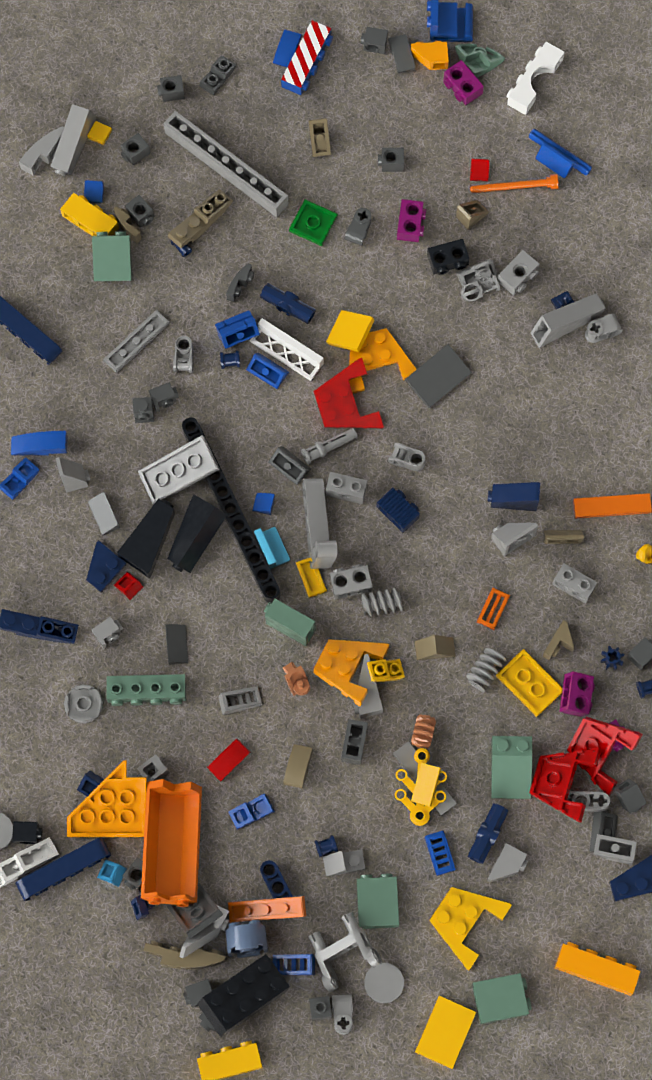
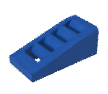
[424,830,456,876]
[273,954,315,975]

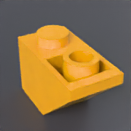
[411,41,449,70]

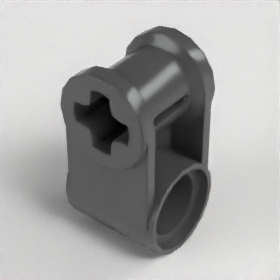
[345,208,371,246]

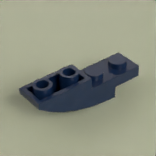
[0,609,79,644]

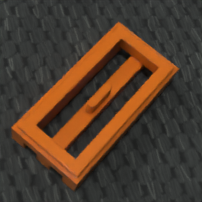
[476,588,510,630]

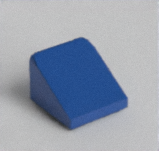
[84,180,104,203]
[252,493,275,515]

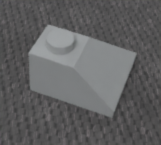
[491,523,538,556]

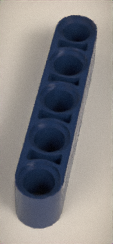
[0,296,63,365]
[15,837,111,901]

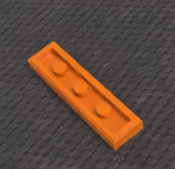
[573,493,652,519]
[228,896,306,923]

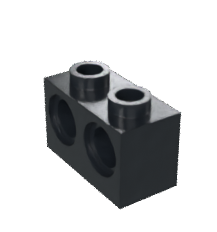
[427,239,469,275]

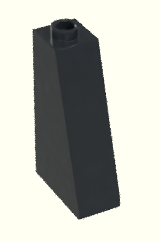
[167,495,227,573]
[117,498,175,579]

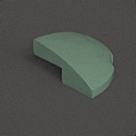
[455,44,505,78]

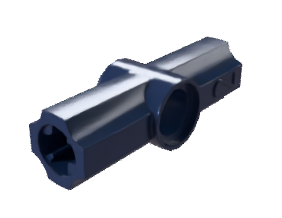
[260,283,316,324]
[468,803,509,865]

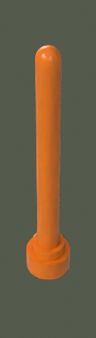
[470,174,558,193]

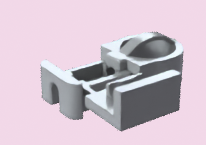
[461,261,500,302]

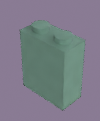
[92,231,132,281]
[264,599,316,646]
[357,874,399,929]
[472,973,532,1025]

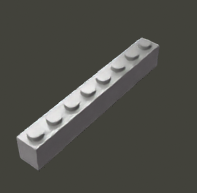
[163,111,289,218]

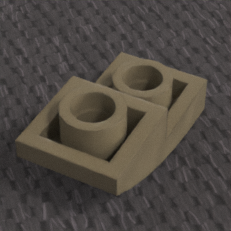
[114,206,142,244]
[283,744,313,788]

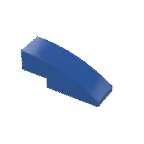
[11,431,68,455]

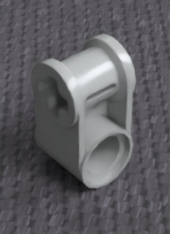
[585,313,623,343]
[173,336,193,373]
[388,443,425,472]
[332,994,353,1035]

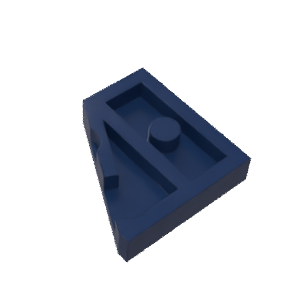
[86,540,127,593]

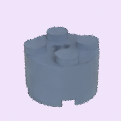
[225,920,268,958]

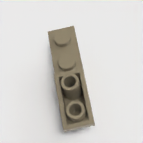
[168,189,233,248]
[143,941,226,969]

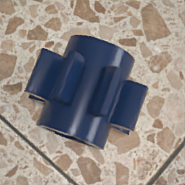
[600,646,625,671]

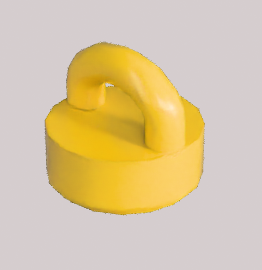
[636,544,652,564]

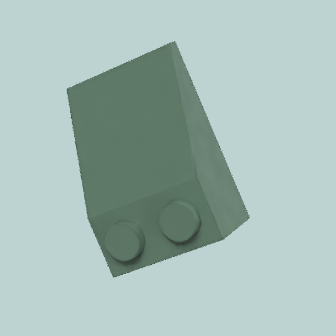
[491,736,532,799]

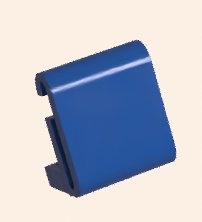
[427,0,473,42]

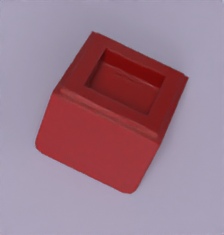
[470,159,490,182]
[114,572,143,600]

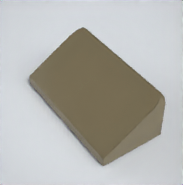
[543,530,584,544]

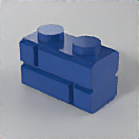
[215,310,260,349]

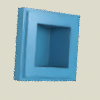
[97,859,127,887]

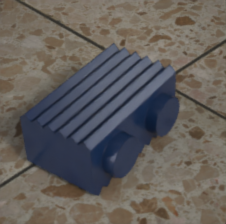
[376,488,420,533]

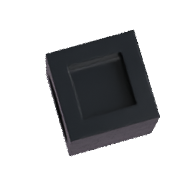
[12,821,43,844]

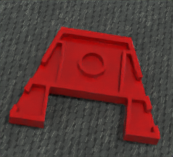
[313,358,384,429]
[567,717,643,797]
[529,747,601,823]

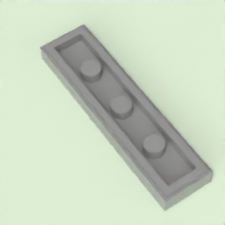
[103,310,170,373]
[393,741,457,816]

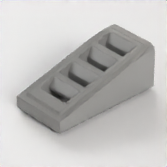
[218,686,262,715]

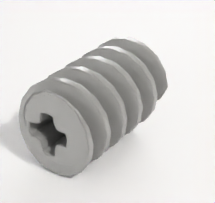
[361,588,403,617]
[466,648,507,692]

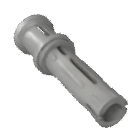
[301,428,358,465]

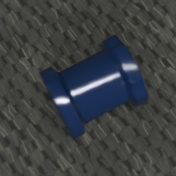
[220,351,240,369]
[636,680,652,699]
[314,835,338,858]

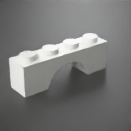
[507,42,564,115]

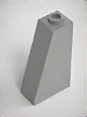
[50,104,96,176]
[530,293,606,348]

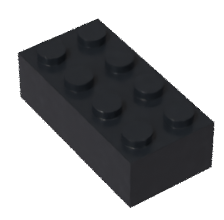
[197,954,290,1038]

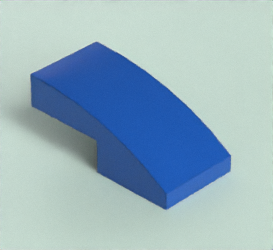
[273,29,302,68]
[0,458,40,500]
[228,794,275,829]

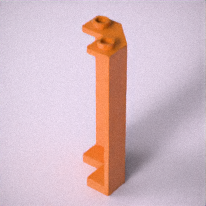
[141,779,202,907]

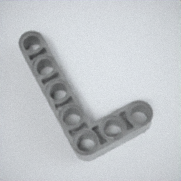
[302,478,337,569]

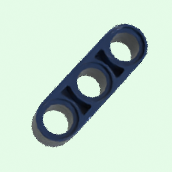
[260,860,293,898]

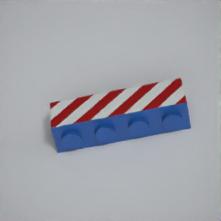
[281,20,333,95]

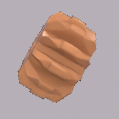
[411,714,436,749]

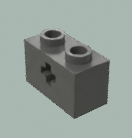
[341,719,368,765]

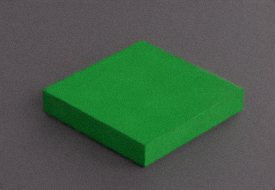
[289,199,338,246]

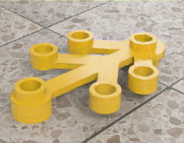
[395,748,447,826]

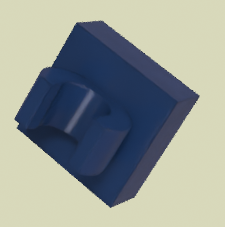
[551,291,574,309]
[131,895,155,920]

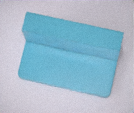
[254,527,290,569]

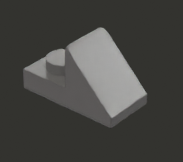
[323,849,365,877]

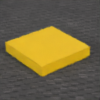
[326,310,375,352]

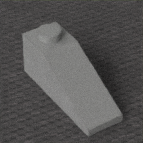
[55,457,91,493]
[353,654,383,719]
[179,905,230,958]

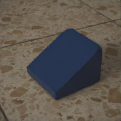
[77,771,104,796]

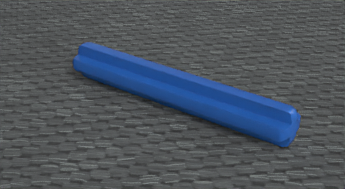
[529,129,592,176]

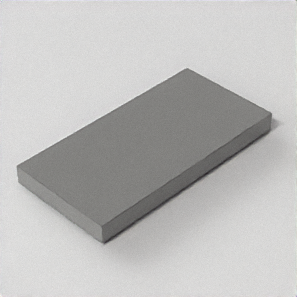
[138,435,220,505]

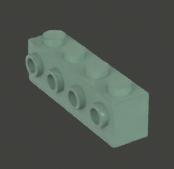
[106,674,186,706]

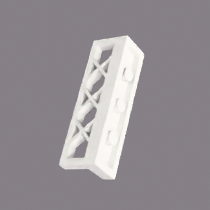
[250,318,324,381]

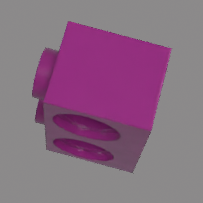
[443,60,484,106]
[397,199,427,242]
[559,671,595,717]

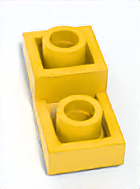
[367,659,405,682]

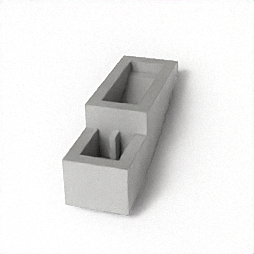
[19,126,64,176]

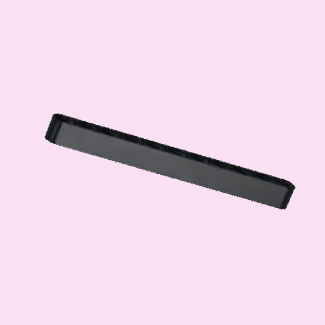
[182,417,280,603]

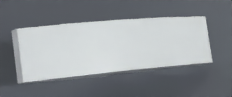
[0,837,59,888]

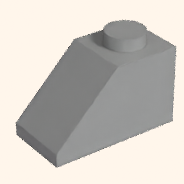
[594,834,637,865]
[487,843,528,883]

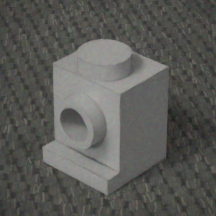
[91,617,123,649]
[137,755,169,782]

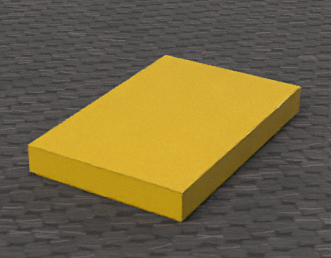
[496,649,563,717]
[415,996,476,1069]

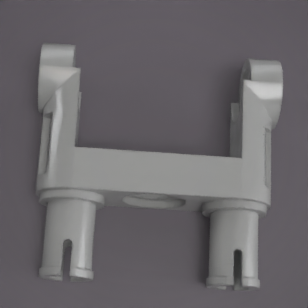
[308,912,382,993]

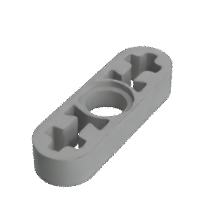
[568,791,611,812]

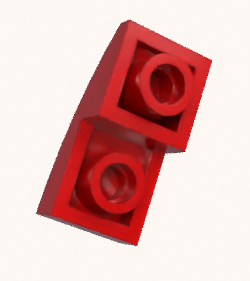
[207,738,251,782]

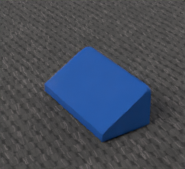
[536,142,574,178]
[246,353,289,389]

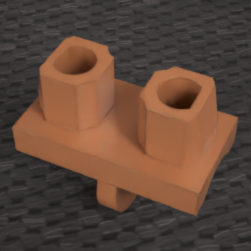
[283,662,310,696]

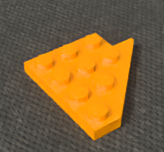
[67,760,147,837]

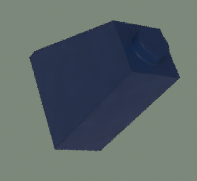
[487,482,540,511]

